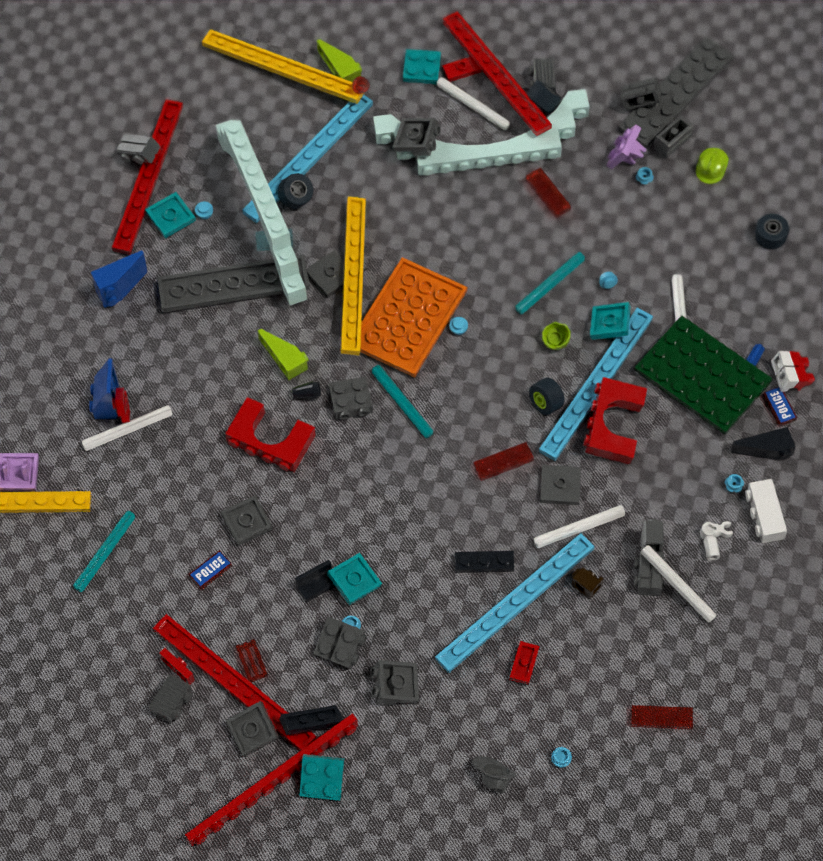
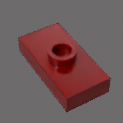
[442,56,482,82]
[509,641,540,685]
[159,648,195,685]

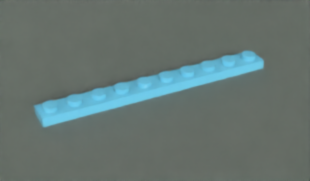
[242,95,373,223]
[539,307,653,461]
[435,533,595,673]

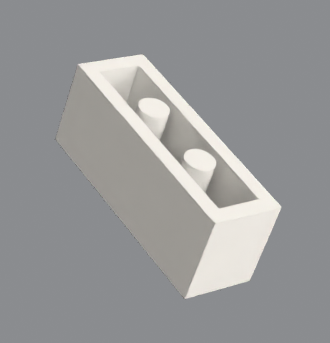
[745,479,787,543]

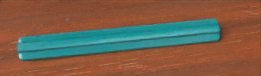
[515,252,585,314]
[372,365,433,438]
[73,511,135,592]

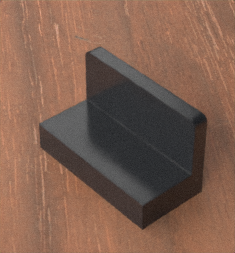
[295,560,336,603]

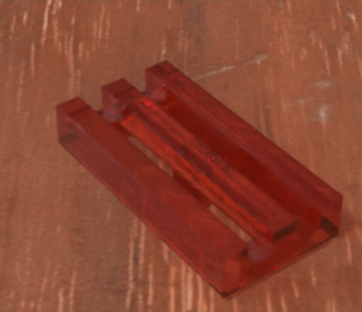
[236,639,268,682]

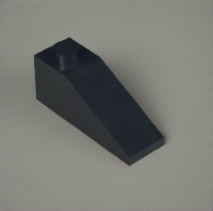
[731,427,796,460]

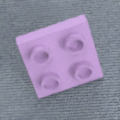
[606,124,646,169]
[0,453,39,492]

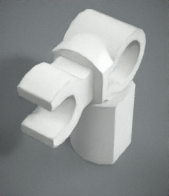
[700,521,733,561]

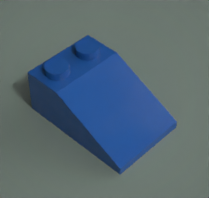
[91,250,148,308]
[89,359,119,419]

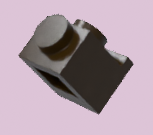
[572,567,604,600]

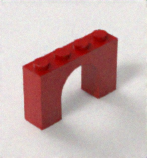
[583,377,647,464]
[225,397,316,473]

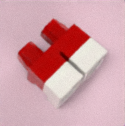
[771,351,815,392]

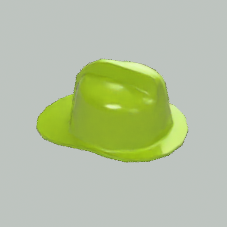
[696,148,729,184]

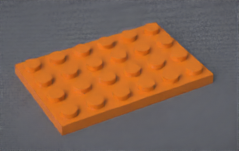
[360,257,468,378]

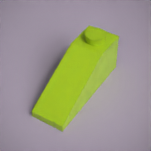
[317,39,362,83]
[258,329,309,380]

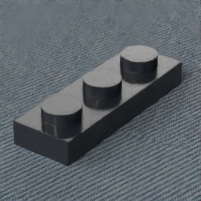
[455,551,514,573]
[279,705,343,735]

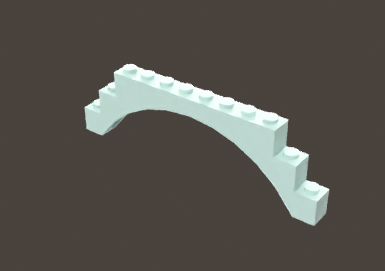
[373,89,590,176]
[216,119,307,305]

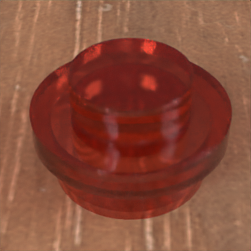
[352,76,370,94]

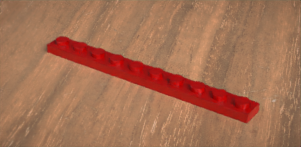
[443,11,552,136]
[112,99,184,255]
[153,614,317,751]
[185,713,358,846]

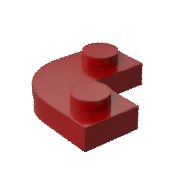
[112,387,131,423]

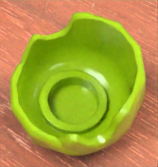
[542,322,571,351]

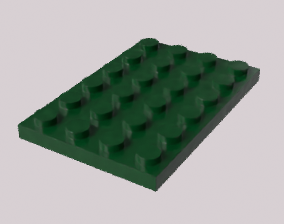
[635,315,772,435]

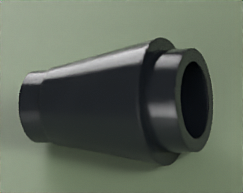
[292,380,321,399]

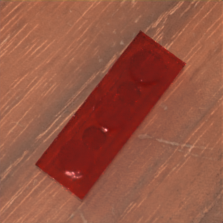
[525,167,571,218]
[473,442,534,481]
[631,705,693,730]

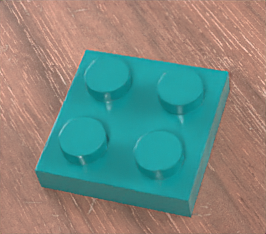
[403,49,441,85]
[145,192,196,239]
[590,302,631,340]
[327,553,382,606]
[299,754,345,801]

